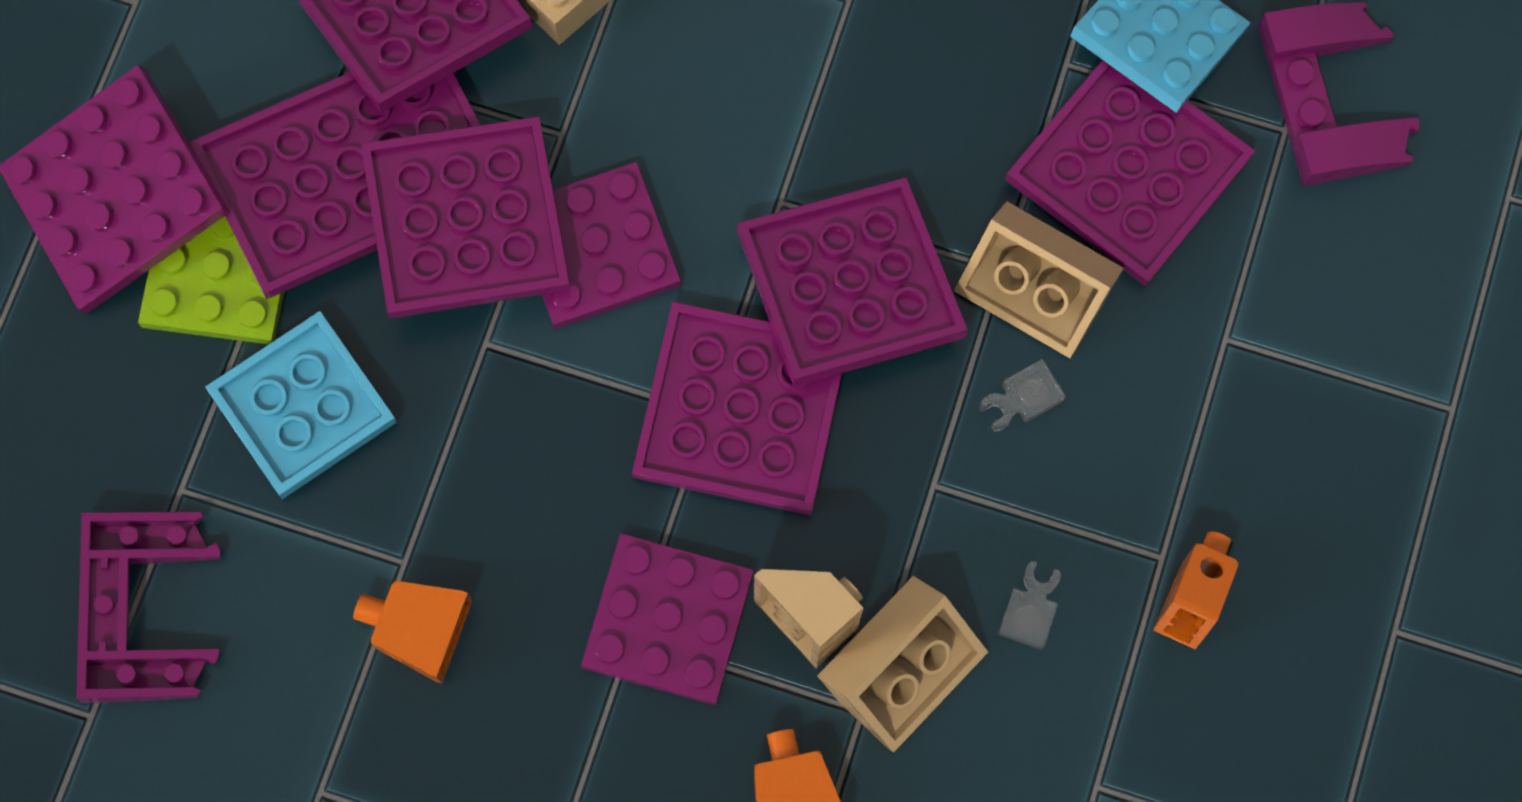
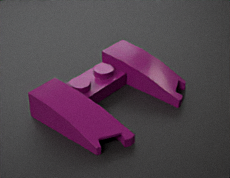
[1258,2,1420,187]
[76,512,221,703]

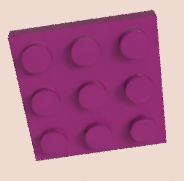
[542,162,681,330]
[581,534,754,706]

